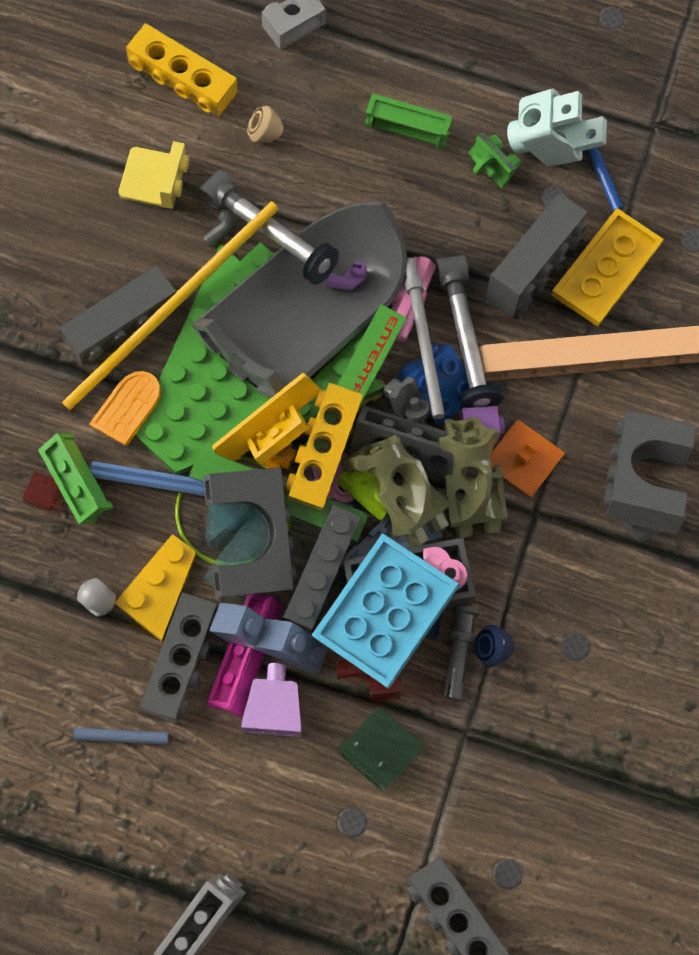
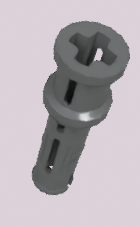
[443,606,480,701]

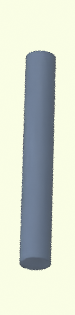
[74,728,169,745]

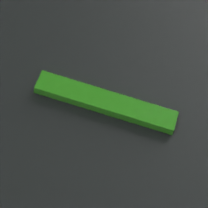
[189,448,368,543]

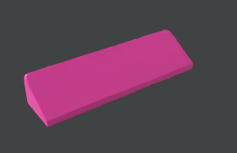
[206,593,283,717]

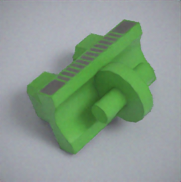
[468,133,521,188]

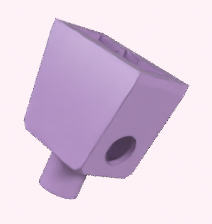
[241,663,301,738]

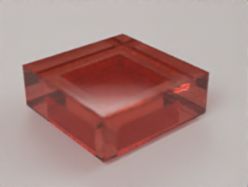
[22,471,60,511]

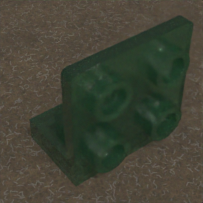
[337,707,424,794]

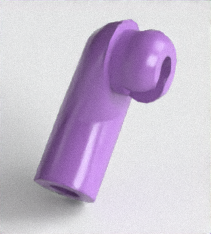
[326,262,367,291]

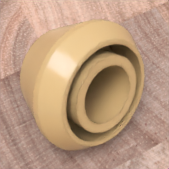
[247,106,283,143]

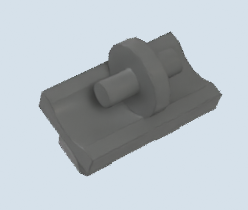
[383,376,431,423]

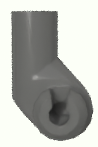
[203,210,238,248]

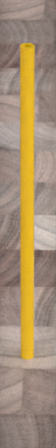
[62,201,279,410]

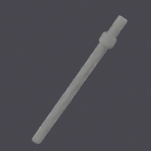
[405,258,445,419]

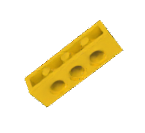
[126,23,238,116]
[286,383,363,511]

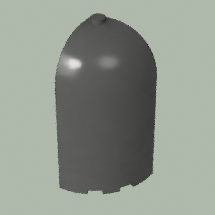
[191,202,407,399]

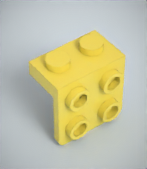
[119,141,189,209]

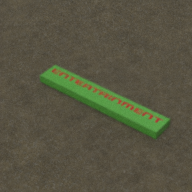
[304,304,407,471]

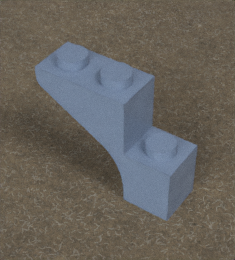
[209,603,328,675]

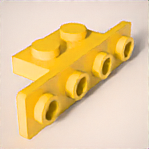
[212,373,321,465]

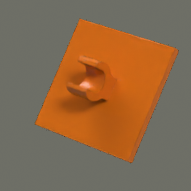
[491,419,565,498]

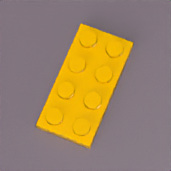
[551,208,664,327]

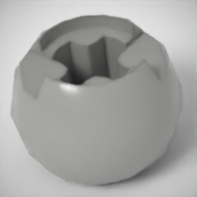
[77,578,116,617]

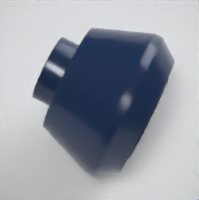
[475,625,514,667]

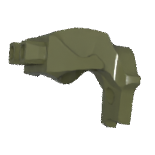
[439,417,507,538]
[340,434,450,547]

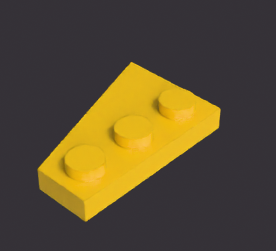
[115,534,197,642]

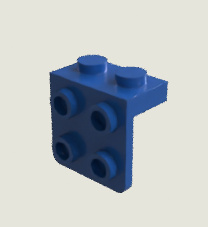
[395,343,470,425]

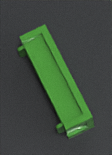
[365,93,453,149]
[38,433,113,525]

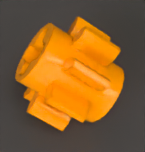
[265,442,297,471]

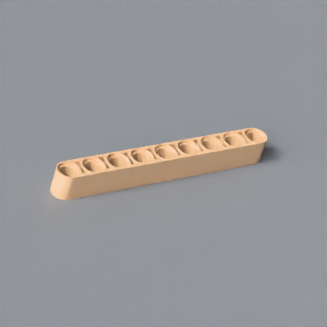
[478,326,699,381]

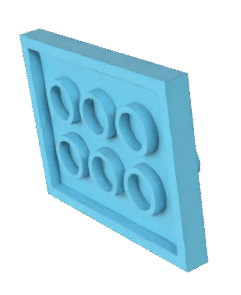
[312,533,460,689]

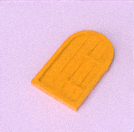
[89,371,161,447]

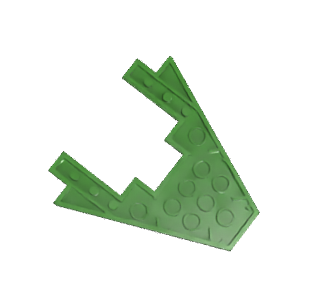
[135,242,384,475]

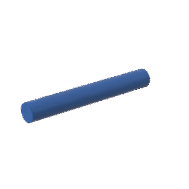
[587,135,624,212]

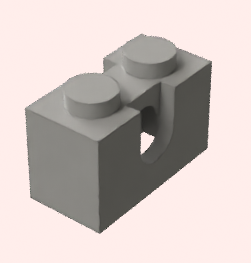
[262,0,326,50]

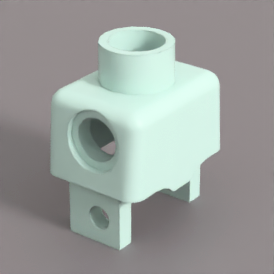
[507,88,607,167]

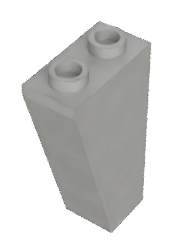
[153,873,246,955]

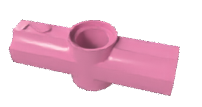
[391,256,437,343]

